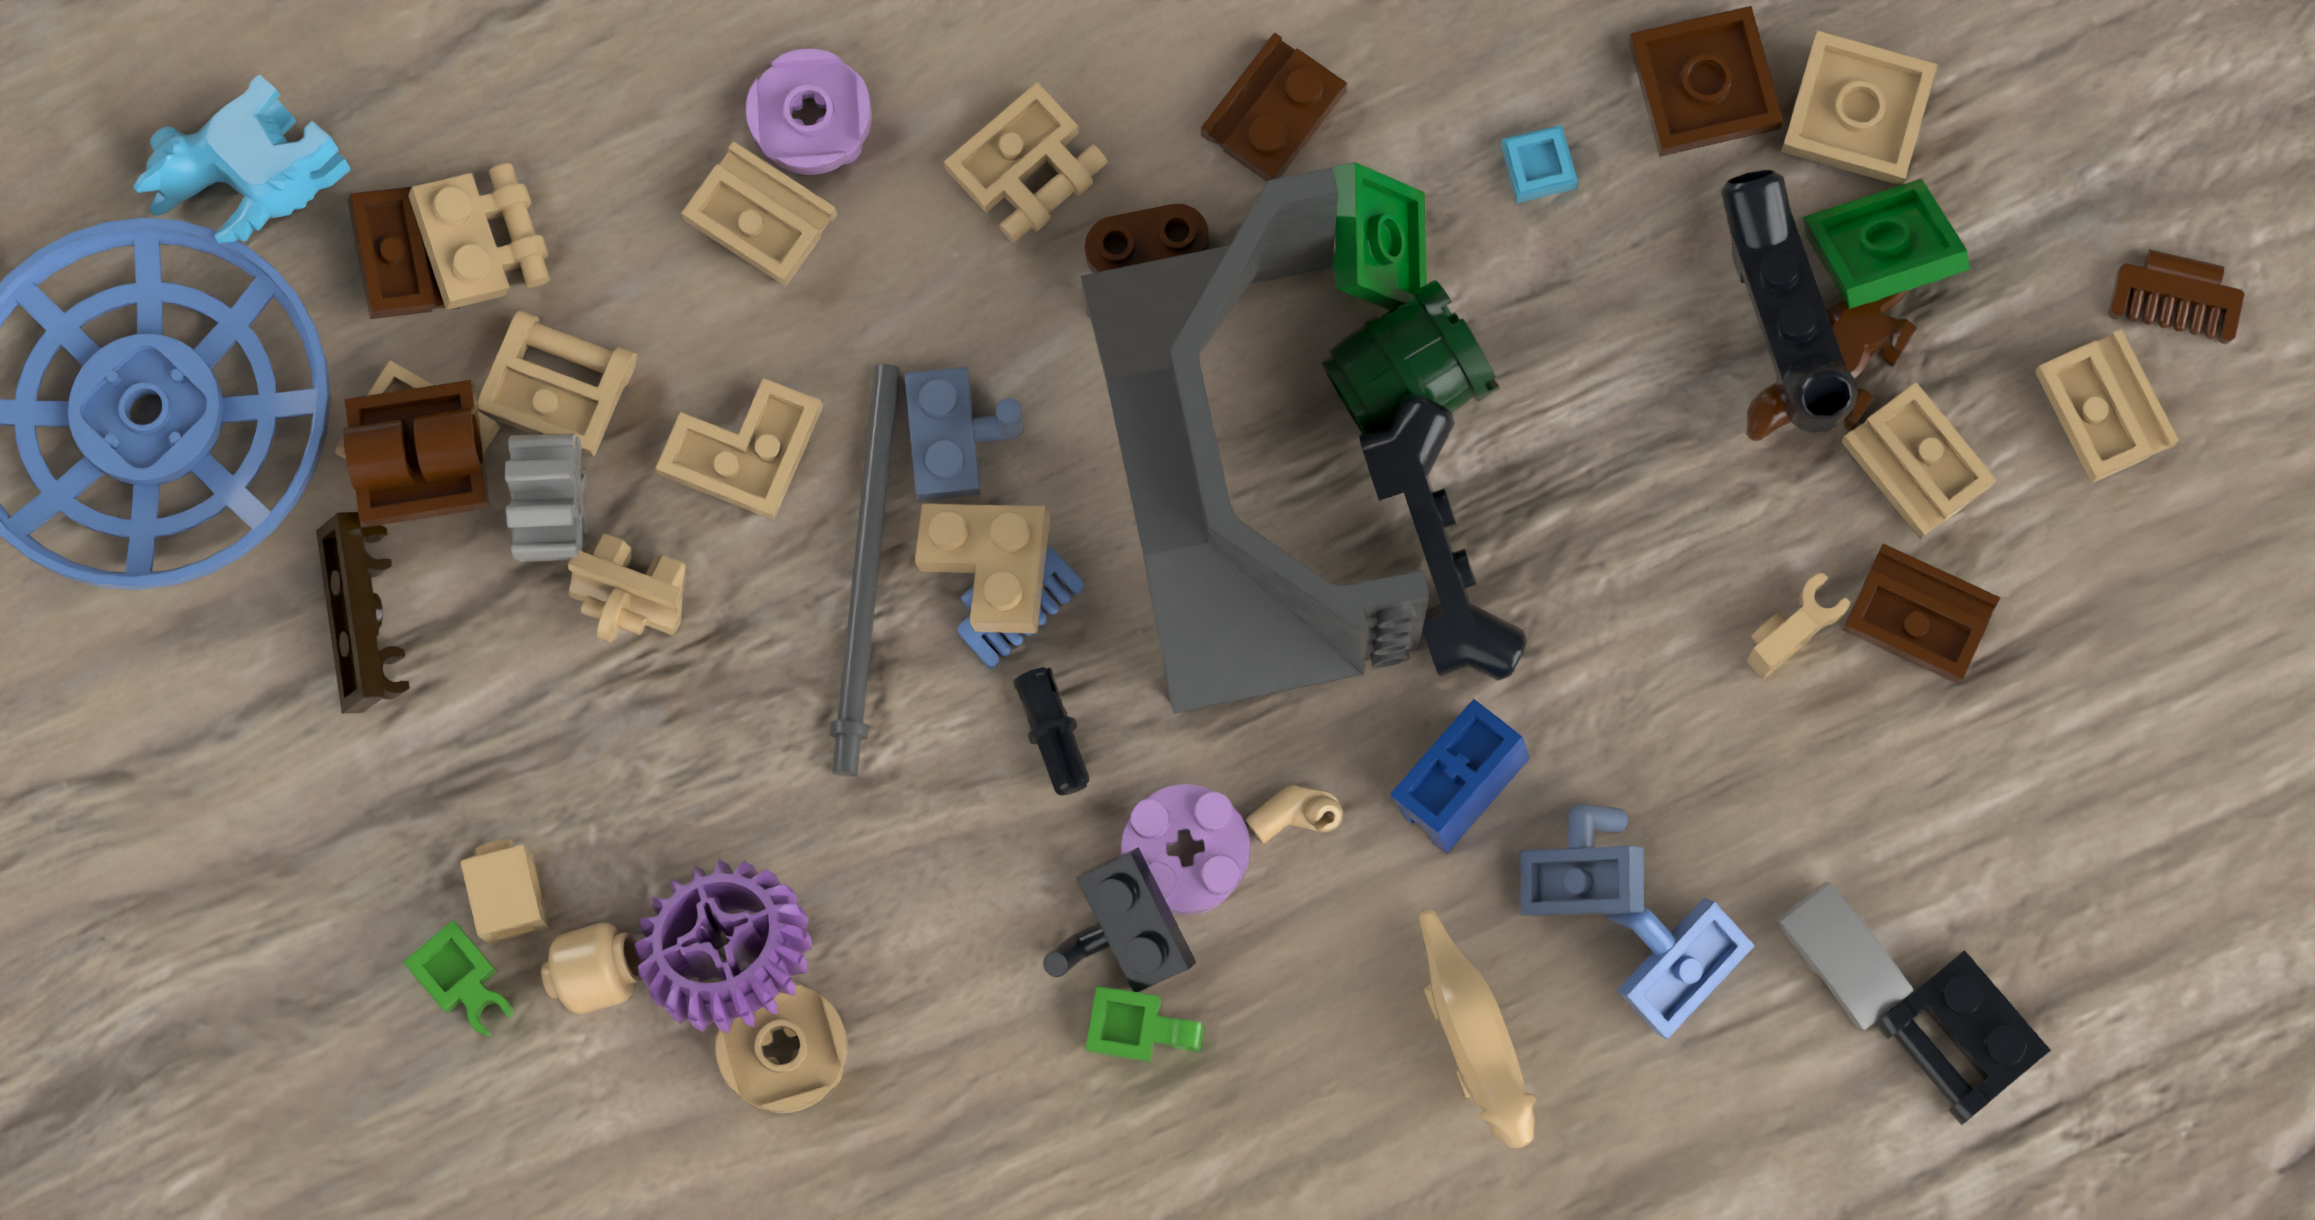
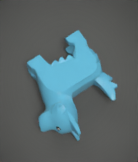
[133,74,351,244]

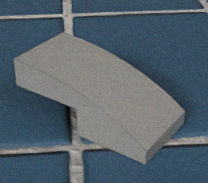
[1776,881,1914,1031]

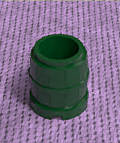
[1321,280,1500,434]

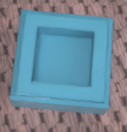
[1500,125,1578,204]

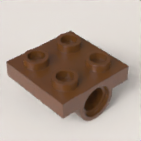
[344,380,490,527]

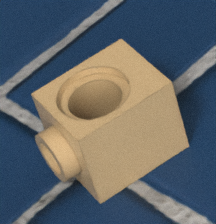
[460,839,550,944]

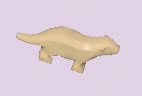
[1419,909,1537,1149]

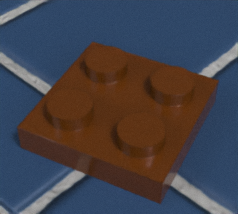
[1629,6,1783,157]

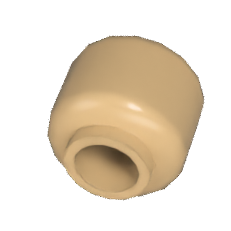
[541,922,642,1015]

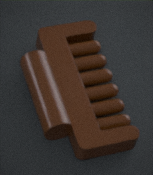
[2109,249,2245,344]

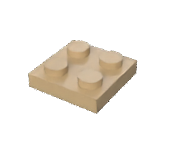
[1781,30,1938,186]

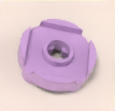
[746,49,872,175]
[1121,784,1250,915]

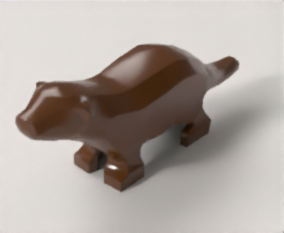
[1746,289,1917,441]

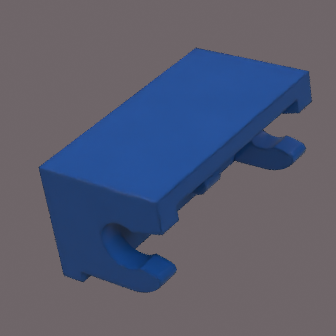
[1390,699,1530,854]

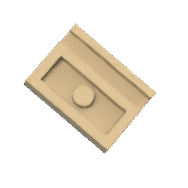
[681,141,838,287]
[2035,329,2179,484]
[1841,382,1996,540]

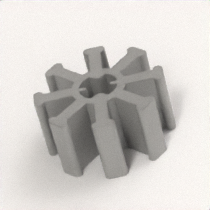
[505,433,588,562]

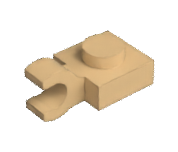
[1746,573,1850,680]

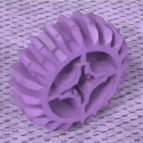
[635,859,812,1034]

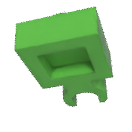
[403,920,514,1037]

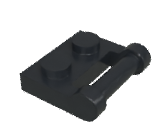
[1875,950,2051,1126]

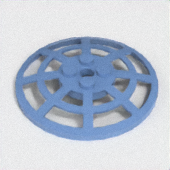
[0,218,331,590]

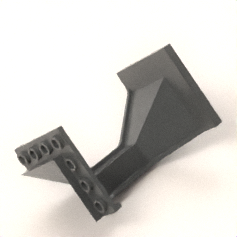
[1081,167,1429,714]

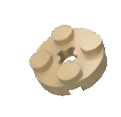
[715,983,848,1113]

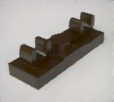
[316,512,410,714]

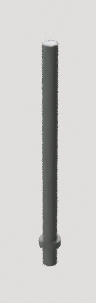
[829,364,900,777]

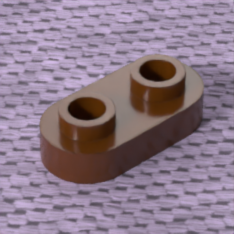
[1085,204,1209,273]

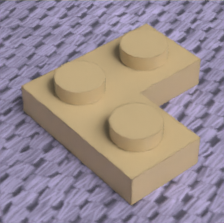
[655,378,823,520]
[915,504,1051,633]

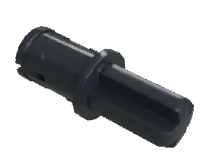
[1013,667,1089,796]

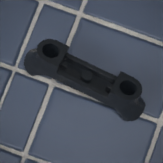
[1721,170,1858,433]
[1359,394,1527,681]

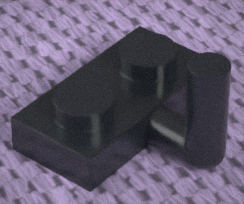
[1043,847,1197,992]

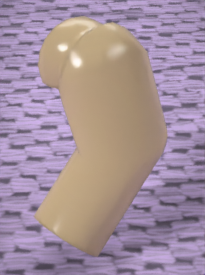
[1244,785,1343,845]

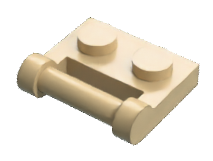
[477,310,637,457]

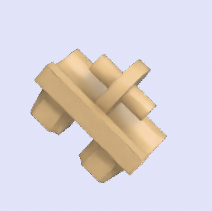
[568,533,686,643]

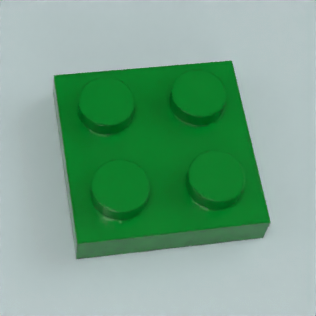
[1332,162,1427,310]
[1803,178,1970,309]

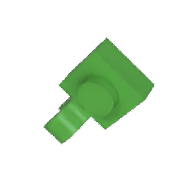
[1085,986,1205,1063]

